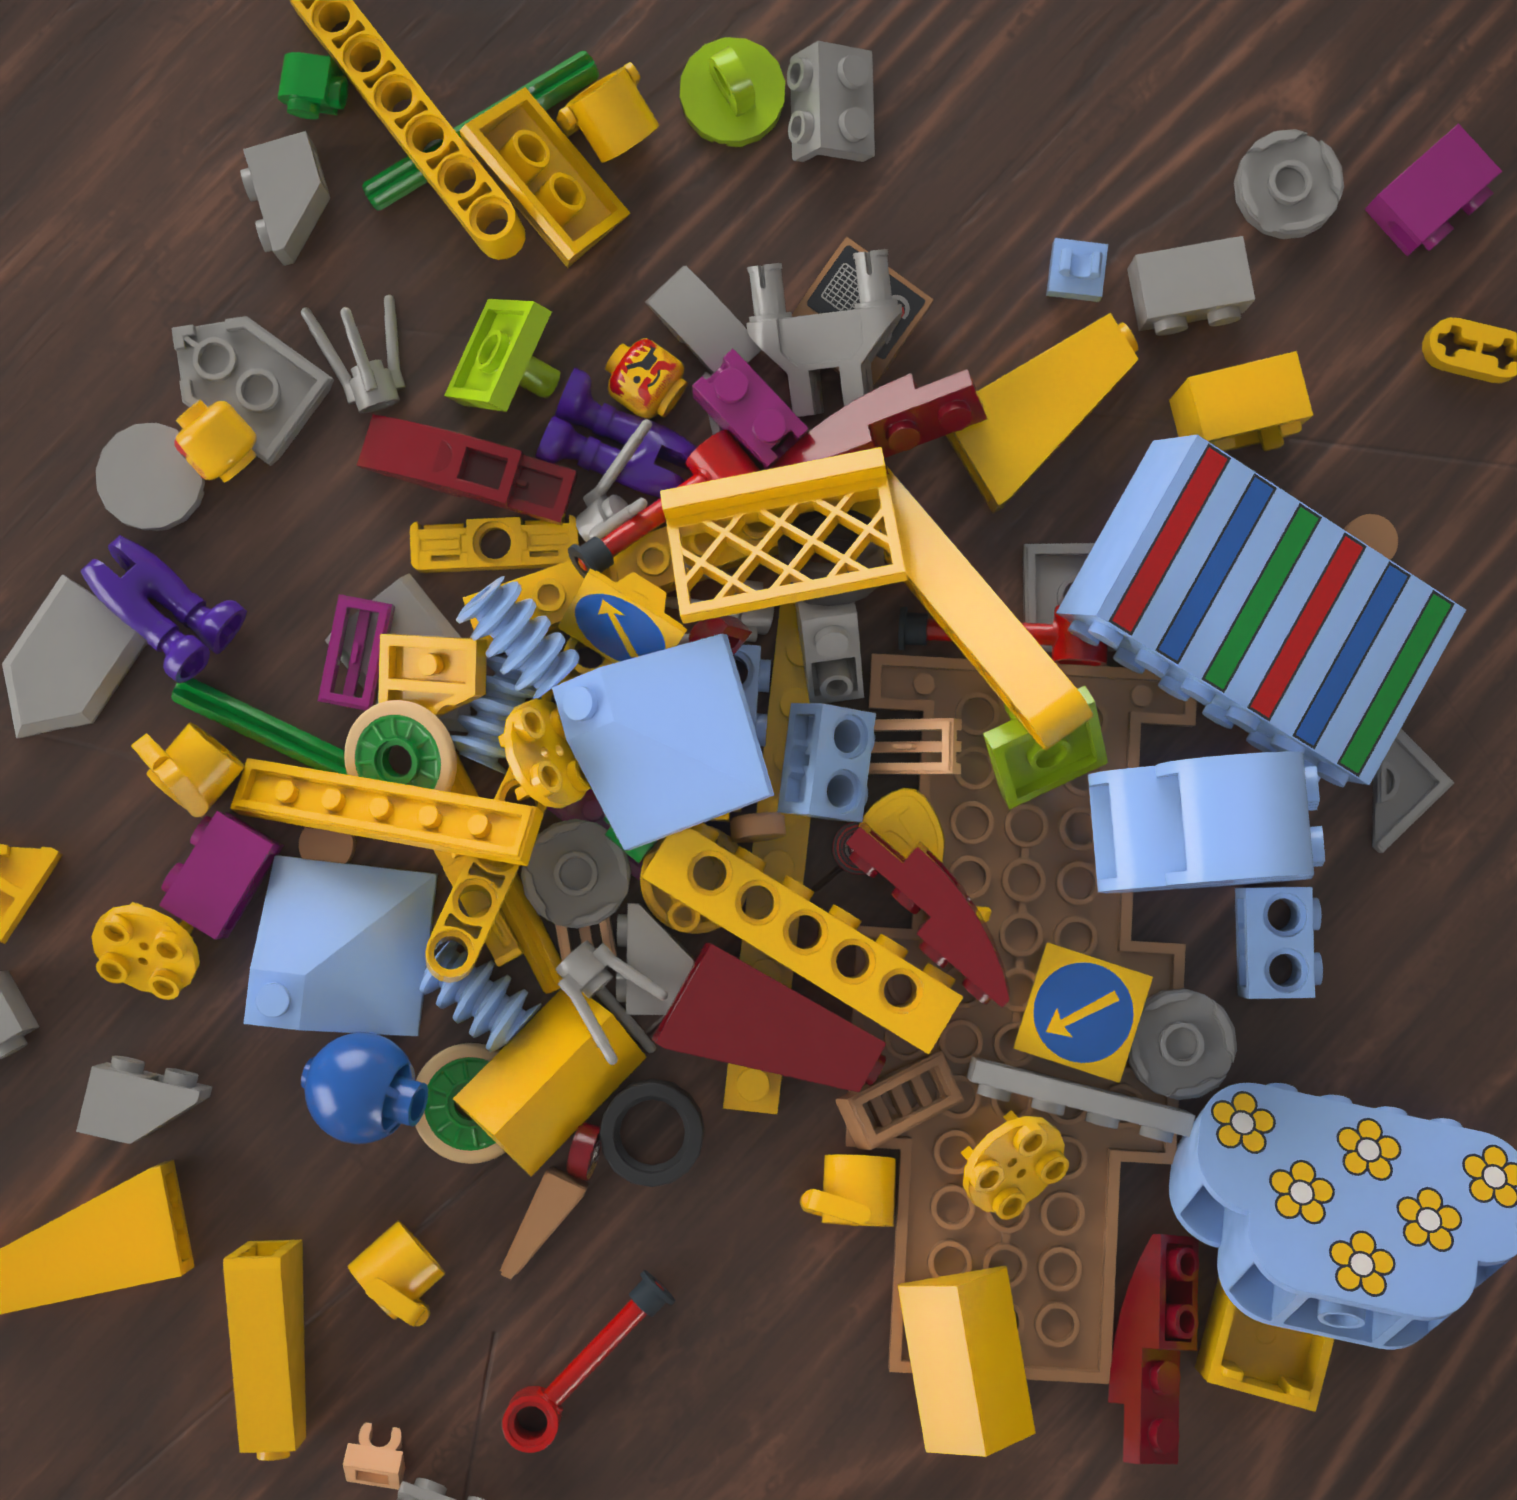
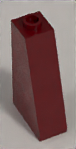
[652,942,886,1093]

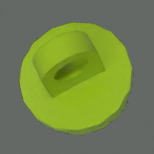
[680,37,785,147]

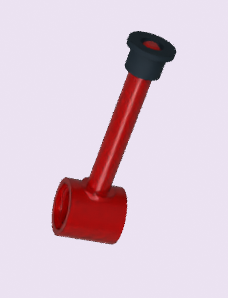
[568,429,761,578]
[898,605,1108,666]
[502,1270,675,1453]

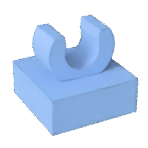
[1046,238,1108,302]

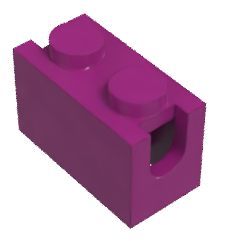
[1364,123,1502,256]
[692,348,808,471]
[159,811,284,940]

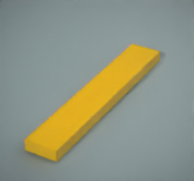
[230,758,544,866]

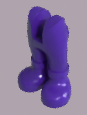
[535,368,697,498]
[81,535,247,683]

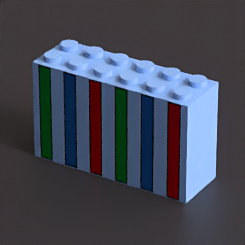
[1056,434,1466,787]

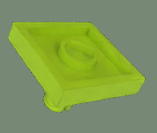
[444,299,560,412]
[983,686,1108,810]

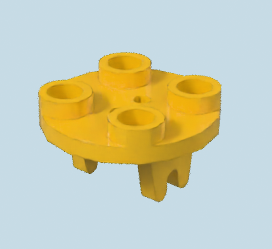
[498,698,592,809]
[91,902,200,1000]
[960,1110,1069,1220]

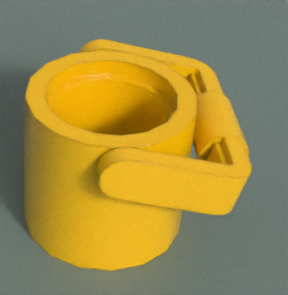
[556,62,659,163]
[131,722,245,817]
[800,1154,896,1227]
[348,1220,445,1327]

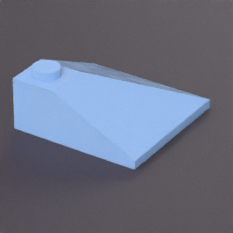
[552,633,774,851]
[244,855,438,1036]

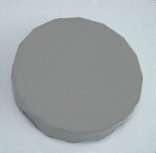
[1234,129,1344,239]
[96,423,205,531]
[521,819,632,929]
[1127,988,1237,1100]

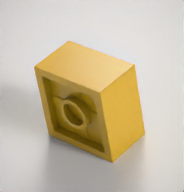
[1169,351,1313,452]
[1195,1276,1334,1412]

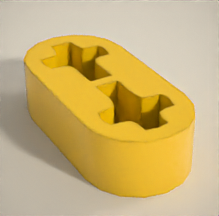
[1422,317,1517,383]

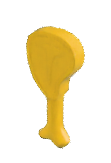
[859,788,992,922]

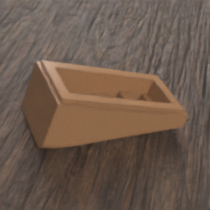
[836,1050,965,1150]
[500,1166,589,1279]

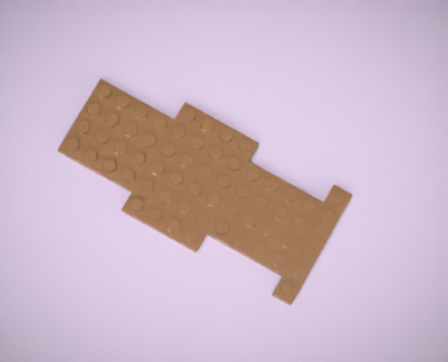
[845,654,1197,1384]

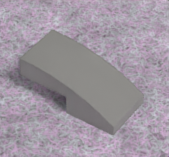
[645,266,761,375]

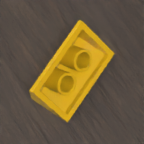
[460,87,631,268]
[453,989,647,1177]
[897,1266,1036,1457]

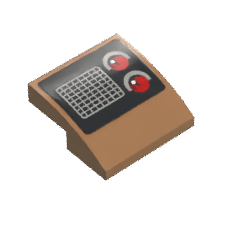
[792,236,934,388]

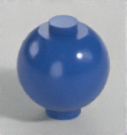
[301,1032,428,1144]

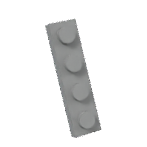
[967,1056,1195,1143]

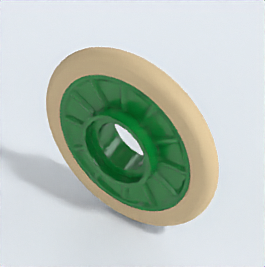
[344,700,457,792]
[415,1043,505,1164]

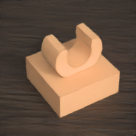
[343,1422,405,1490]

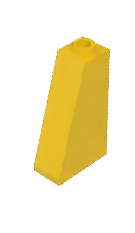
[946,313,1139,514]
[0,1160,195,1314]
[223,1239,306,1461]

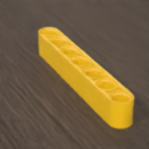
[289,0,525,260]
[850,467,1093,751]
[425,636,613,983]

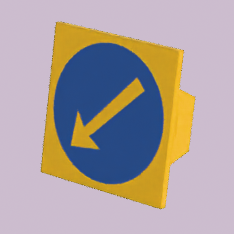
[557,568,687,663]
[1013,942,1153,1083]

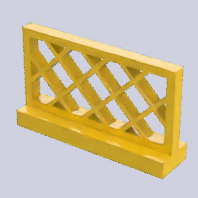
[660,447,907,624]

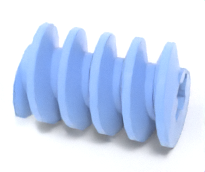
[456,576,580,699]
[450,654,542,775]
[419,941,542,1053]

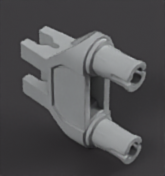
[746,249,903,417]

